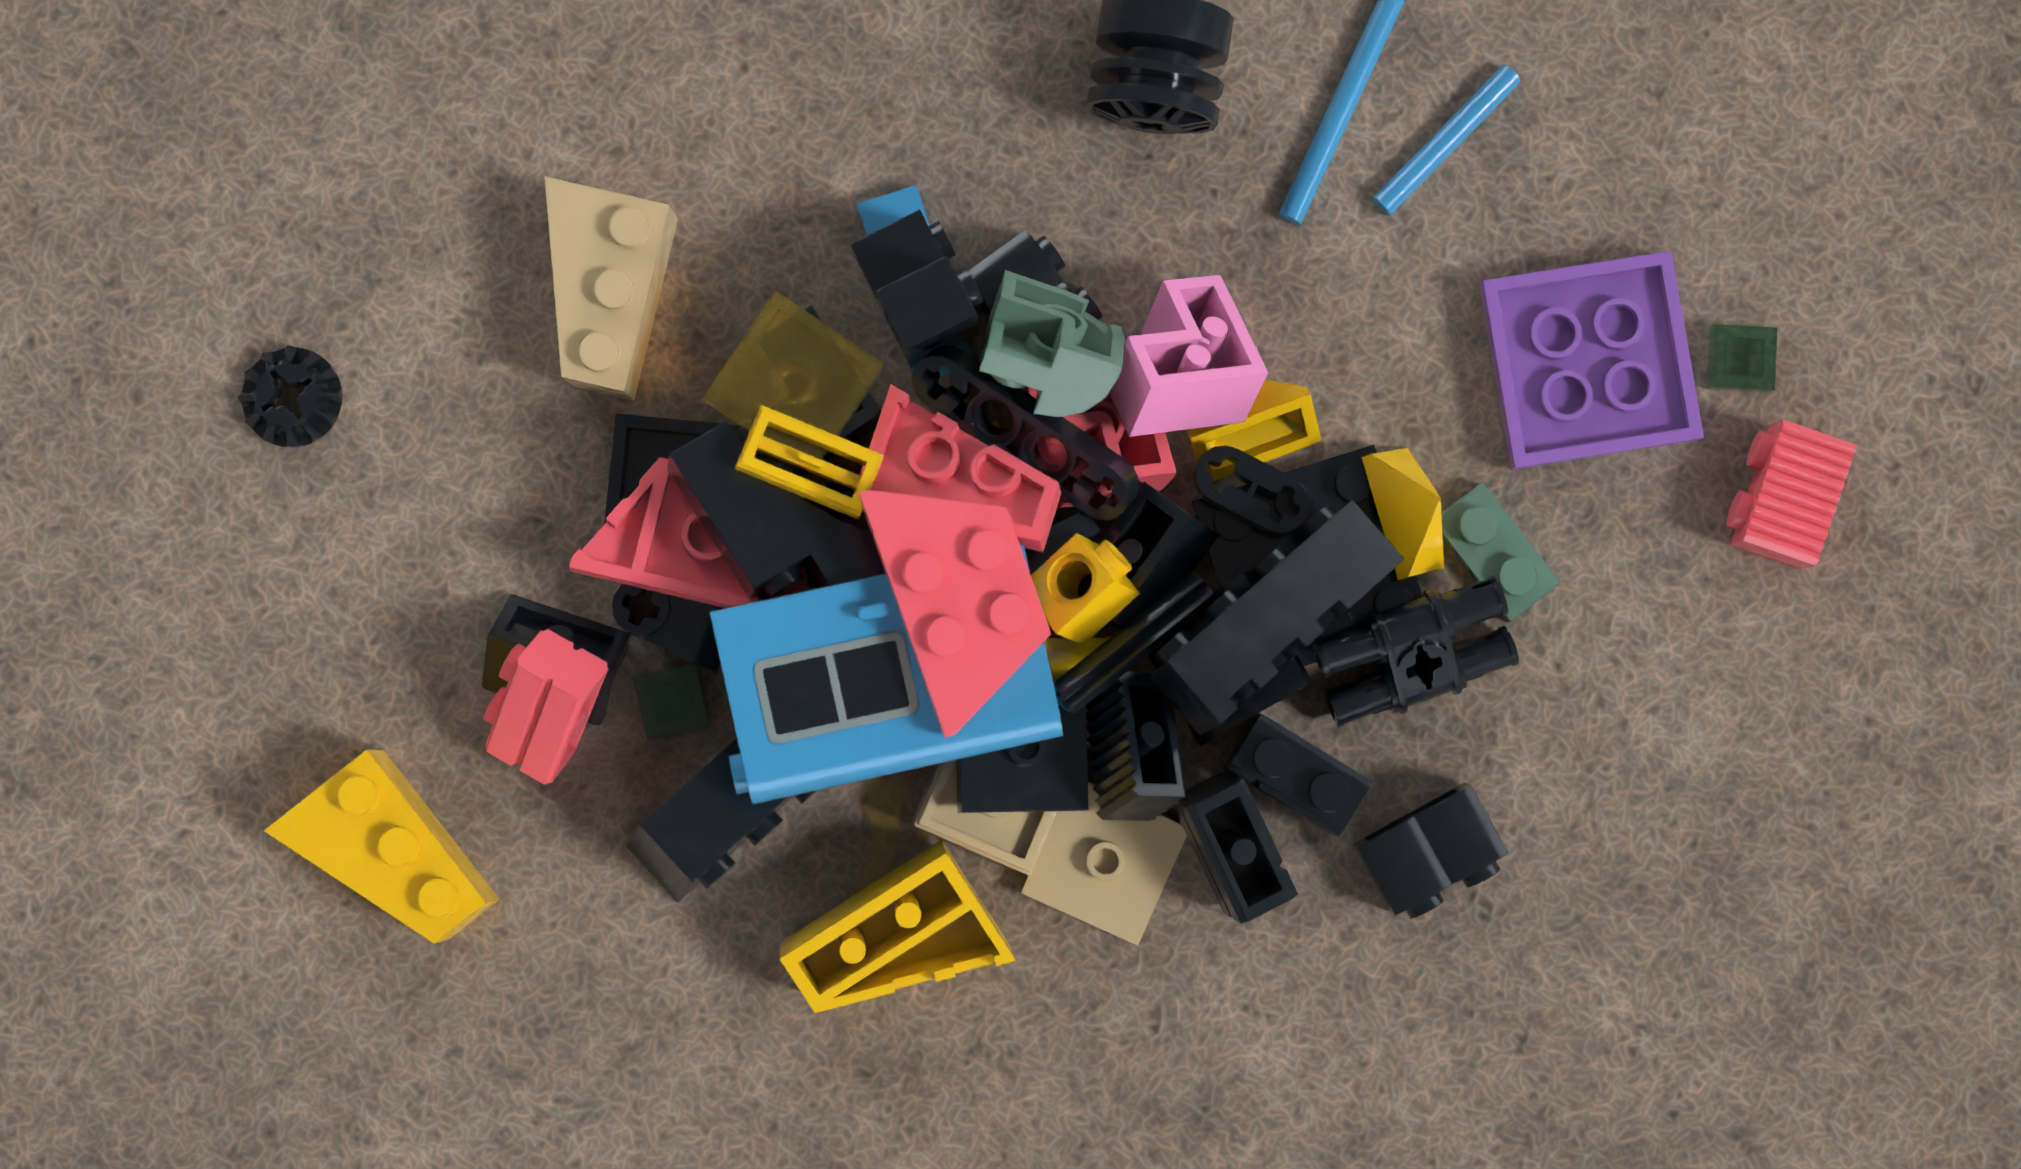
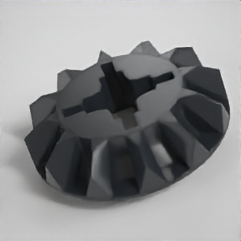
[238,345,342,448]

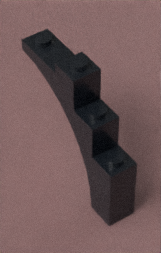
[667,421,1100,600]

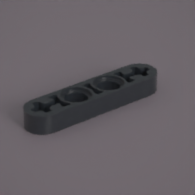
[912,345,1139,520]

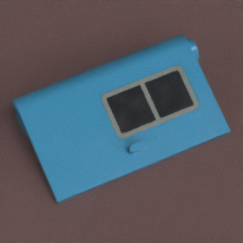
[710,544,1063,805]

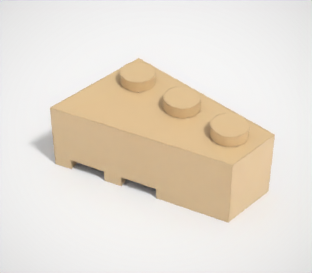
[544,176,678,400]

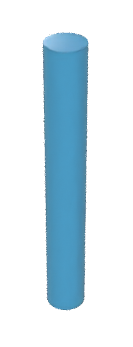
[1372,65,1521,216]

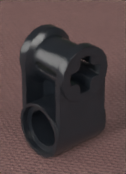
[612,584,725,672]

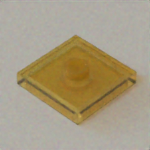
[702,291,885,474]

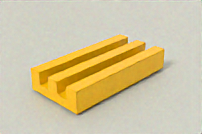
[735,405,884,519]

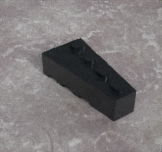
[1149,500,1404,735]

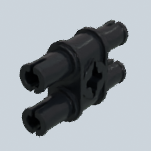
[1311,575,1519,728]

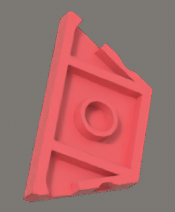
[569,457,809,608]
[858,490,1051,738]

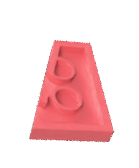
[852,384,1061,552]

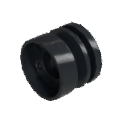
[1085,0,1234,134]

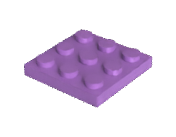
[1479,251,1704,470]

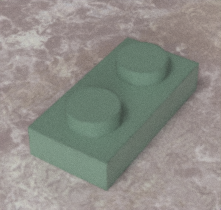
[1441,482,1561,622]

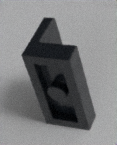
[482,594,631,726]

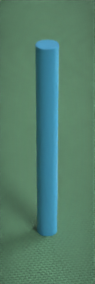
[1278,0,1405,226]

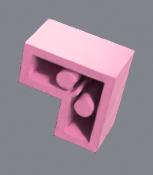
[1109,275,1268,437]

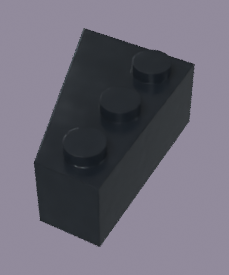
[627,738,818,903]

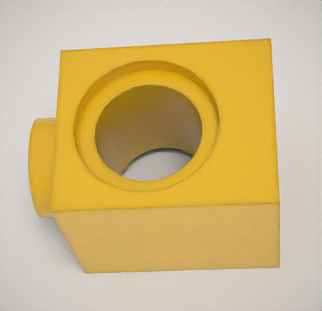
[1031,533,1140,645]

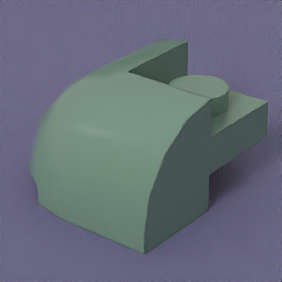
[978,270,1125,417]

